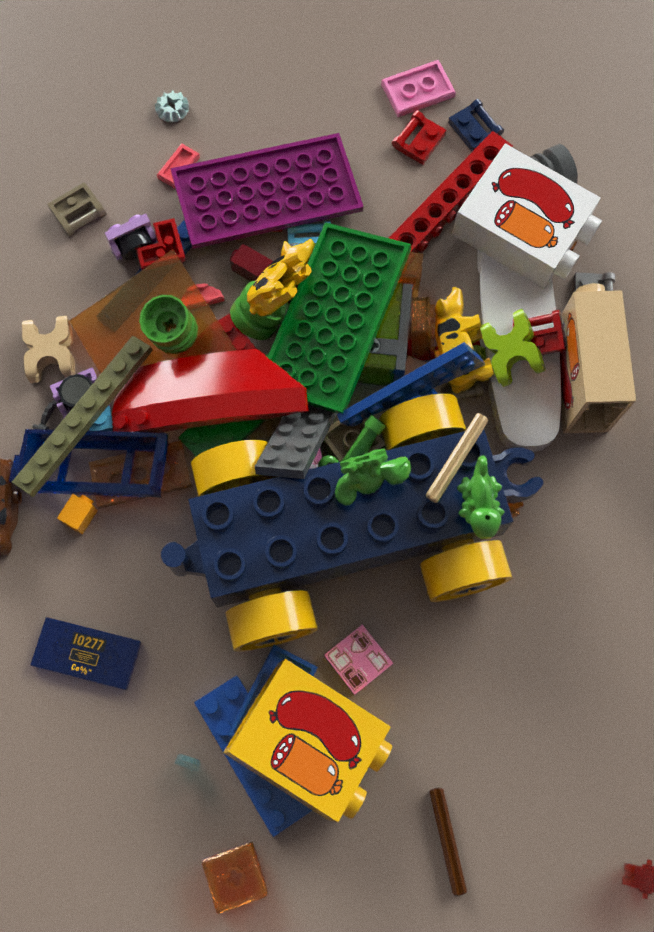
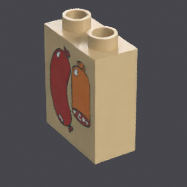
[560,283,636,433]

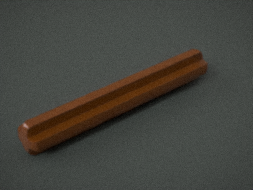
[429,787,467,896]

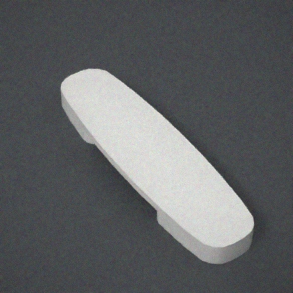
[477,250,561,452]

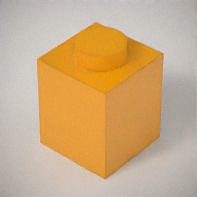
[57,494,98,535]

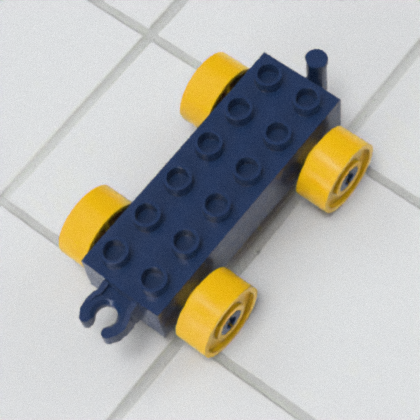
[161,394,543,652]

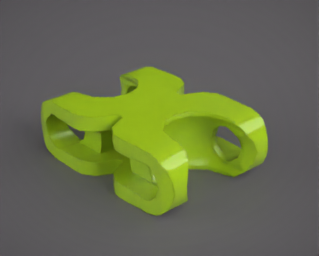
[480,308,546,387]

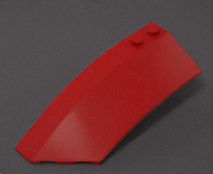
[112,349,309,439]

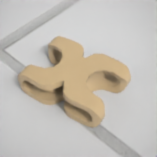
[22,316,75,383]

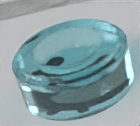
[174,754,201,772]

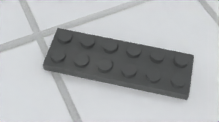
[255,405,337,479]

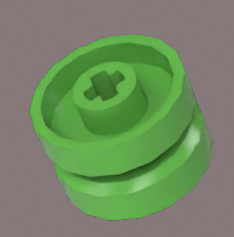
[230,281,289,340]

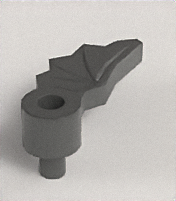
[32,400,57,436]

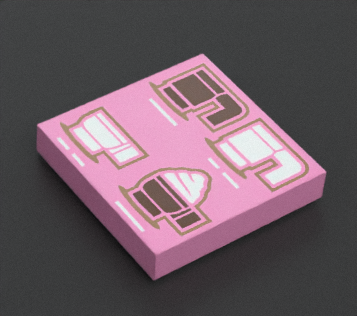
[324,624,393,695]

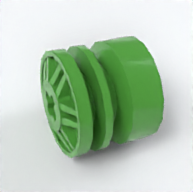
[139,295,198,354]

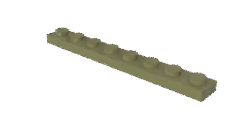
[12,336,153,497]

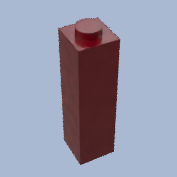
[230,243,298,304]

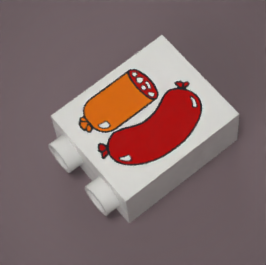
[452,143,602,289]

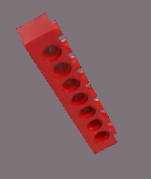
[389,131,513,268]

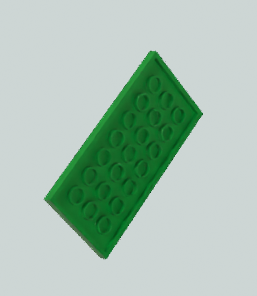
[268,222,412,414]

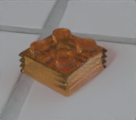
[411,296,435,359]
[202,842,268,914]

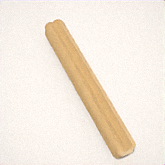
[426,413,488,503]

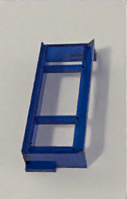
[9,429,169,498]

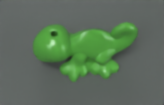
[335,449,411,505]
[457,455,504,539]

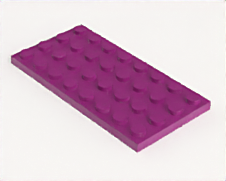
[170,133,364,249]

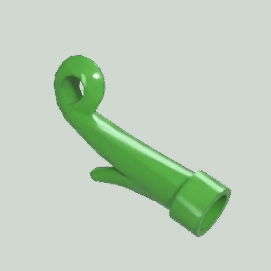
[318,415,386,467]

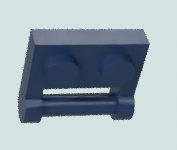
[448,99,504,152]

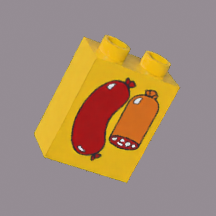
[223,659,392,822]

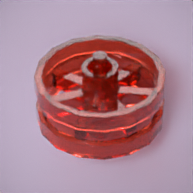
[621,859,654,899]

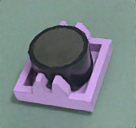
[105,214,157,260]
[50,367,112,418]

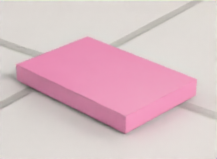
[381,60,456,117]

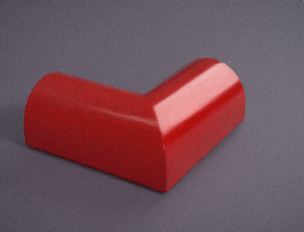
[136,218,186,272]

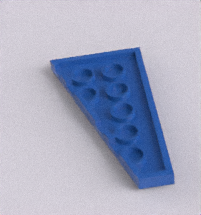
[337,342,485,427]

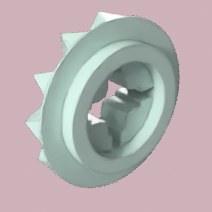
[155,90,189,122]

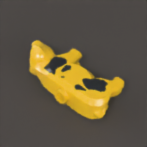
[247,239,316,316]
[435,287,494,393]

